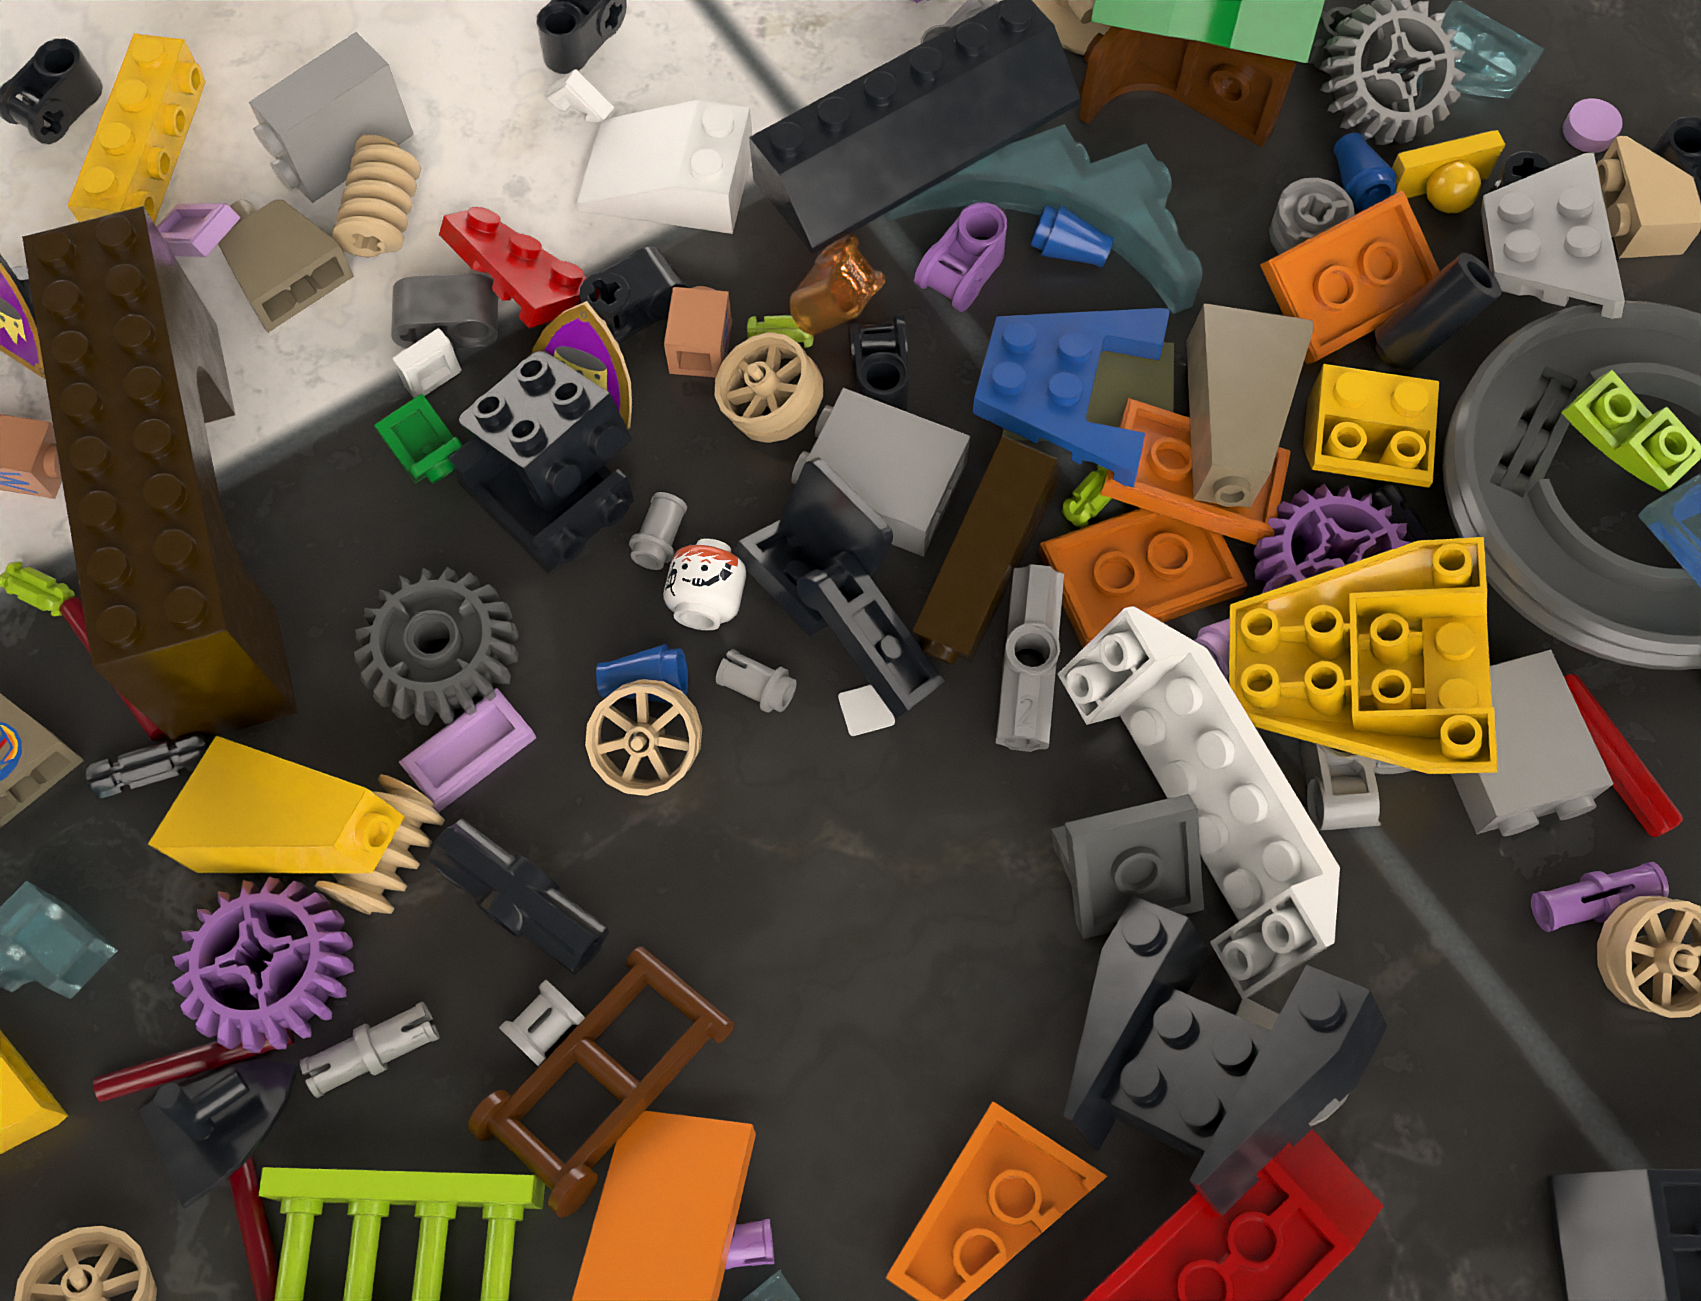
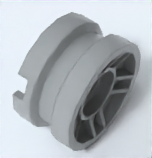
[1269,178,1355,254]

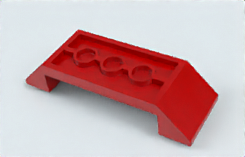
[1082,1129,1384,1301]

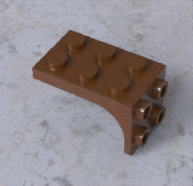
[1078,26,1296,147]

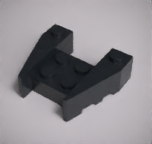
[1064,896,1388,1215]

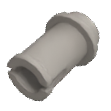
[629,492,688,570]
[716,649,797,713]

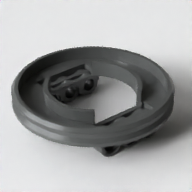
[1442,300,1701,670]

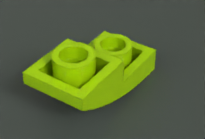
[1561,370,1701,492]

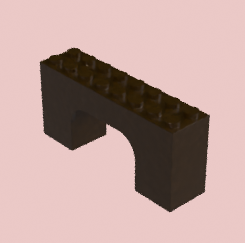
[22,206,298,742]

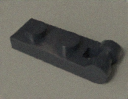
[797,551,945,719]

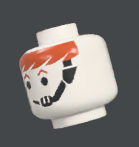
[664,539,746,630]

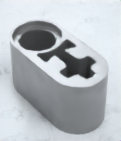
[391,273,498,349]

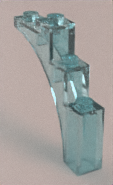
[884,124,1203,314]

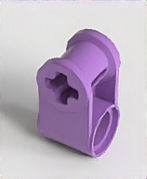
[914,202,1007,312]

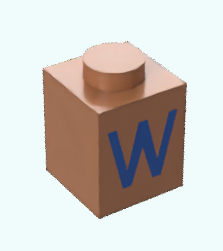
[664,286,732,378]
[0,414,62,499]

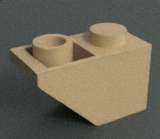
[1596,136,1701,258]

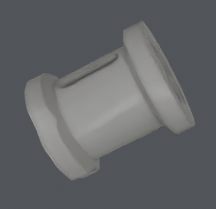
[499,980,585,1067]

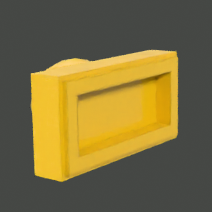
[1392,130,1505,213]

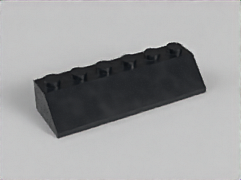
[749,0,1081,254]

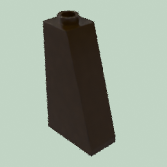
[913,435,1059,665]

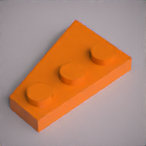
[885,1102,1108,1301]

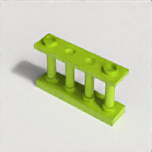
[259,1167,545,1301]

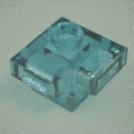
[0,881,118,999]

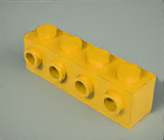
[67,33,206,224]

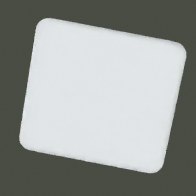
[838,685,895,736]

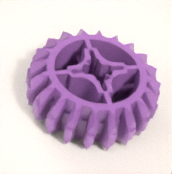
[1254,484,1410,594]
[172,877,354,1053]

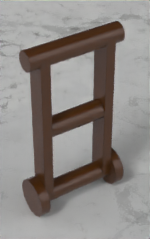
[468,946,734,1218]

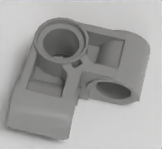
[1300,740,1413,831]

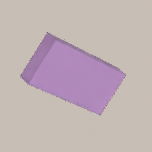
[157,203,241,257]
[399,688,536,812]

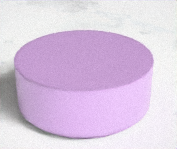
[1563,99,1623,153]

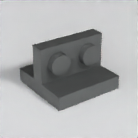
[1052,794,1204,939]

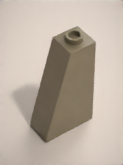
[1186,303,1314,508]

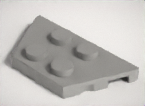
[1481,153,1625,319]

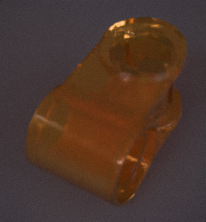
[790,233,886,335]

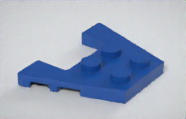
[973,308,1170,487]

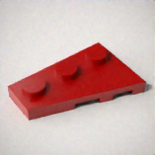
[439,207,600,328]

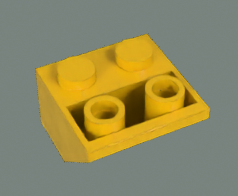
[1303,364,1439,488]

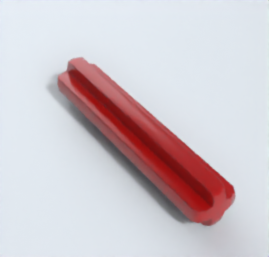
[1564,673,1683,837]

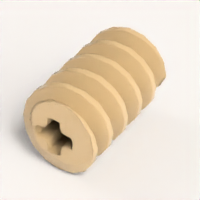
[332,135,421,258]
[315,774,445,915]

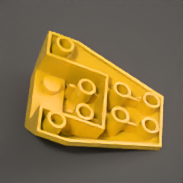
[1229,537,1498,774]

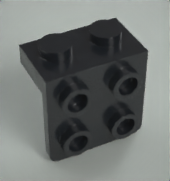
[459,351,632,513]
[733,457,893,636]

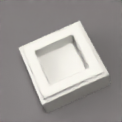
[392,328,462,398]

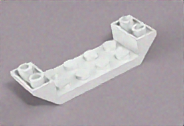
[1058,606,1340,999]

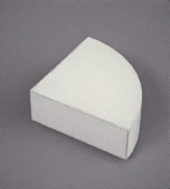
[544,69,614,122]

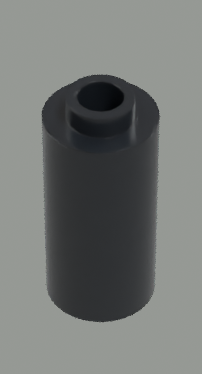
[1375,253,1501,370]

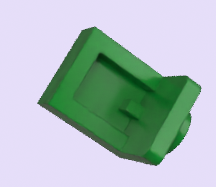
[374,394,463,484]

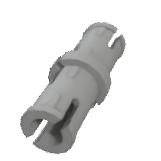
[300,1001,440,1098]

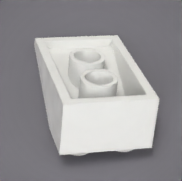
[576,100,752,234]

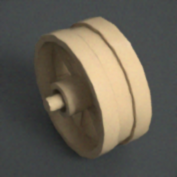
[715,332,823,443]
[585,679,702,796]
[1597,896,1701,1018]
[14,1226,157,1301]

